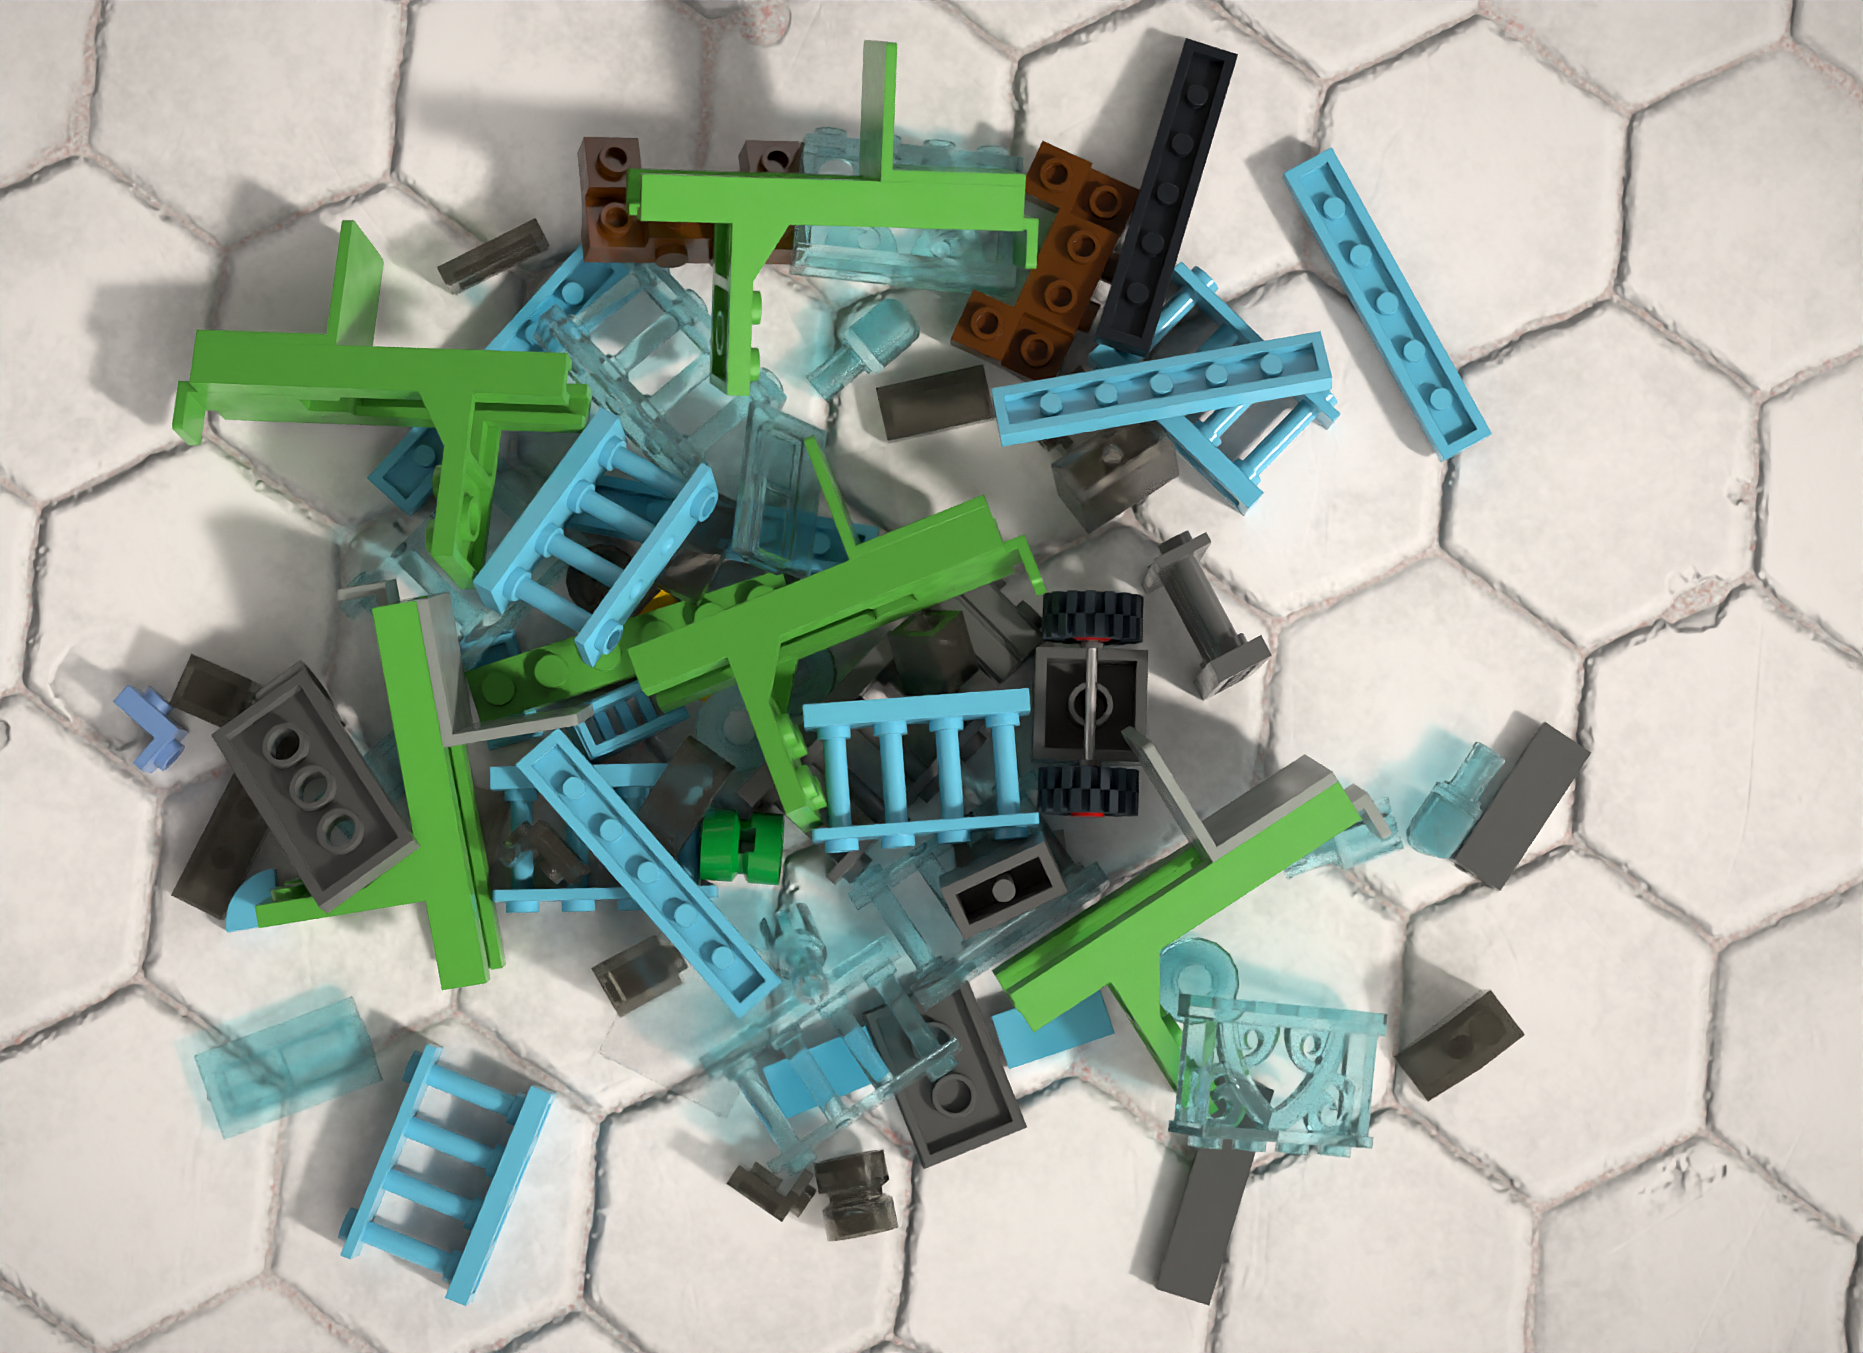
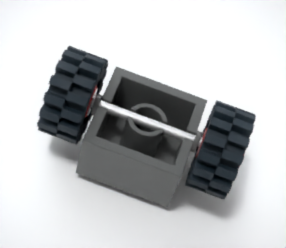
[1031,590,1148,818]

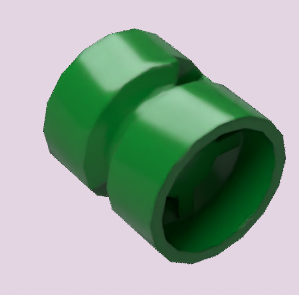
[700,808,785,886]

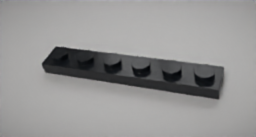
[1093,38,1238,358]

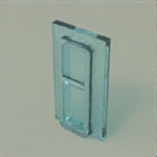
[731,400,827,579]
[194,996,383,1140]

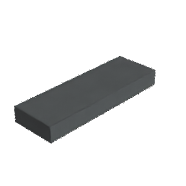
[1451,722,1591,891]

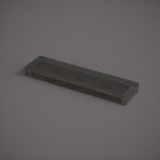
[171,735,300,920]

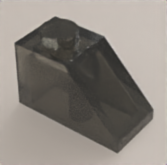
[591,934,689,1018]
[1393,989,1525,1102]

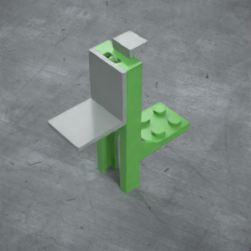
[255,579,594,990]
[991,726,1392,1122]

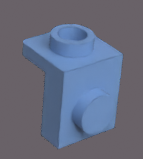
[113,685,189,774]

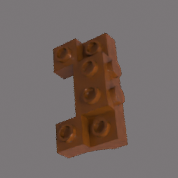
[577,137,806,268]
[950,140,1139,382]

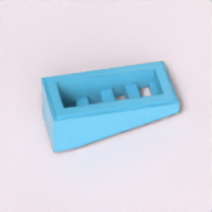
[565,680,690,765]

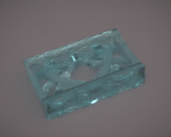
[789,127,1024,297]
[1168,993,1388,1158]

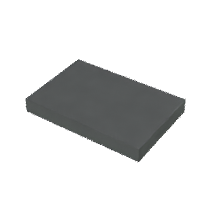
[862,971,1027,1169]

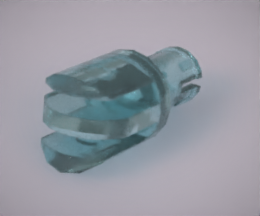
[806,298,920,403]
[1406,742,1505,858]
[1283,797,1404,880]
[759,903,830,1005]

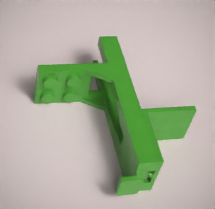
[626,40,1039,396]
[172,220,593,589]
[627,435,1047,833]

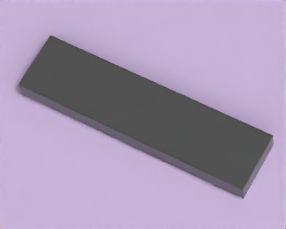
[1154,1073,1274,1306]

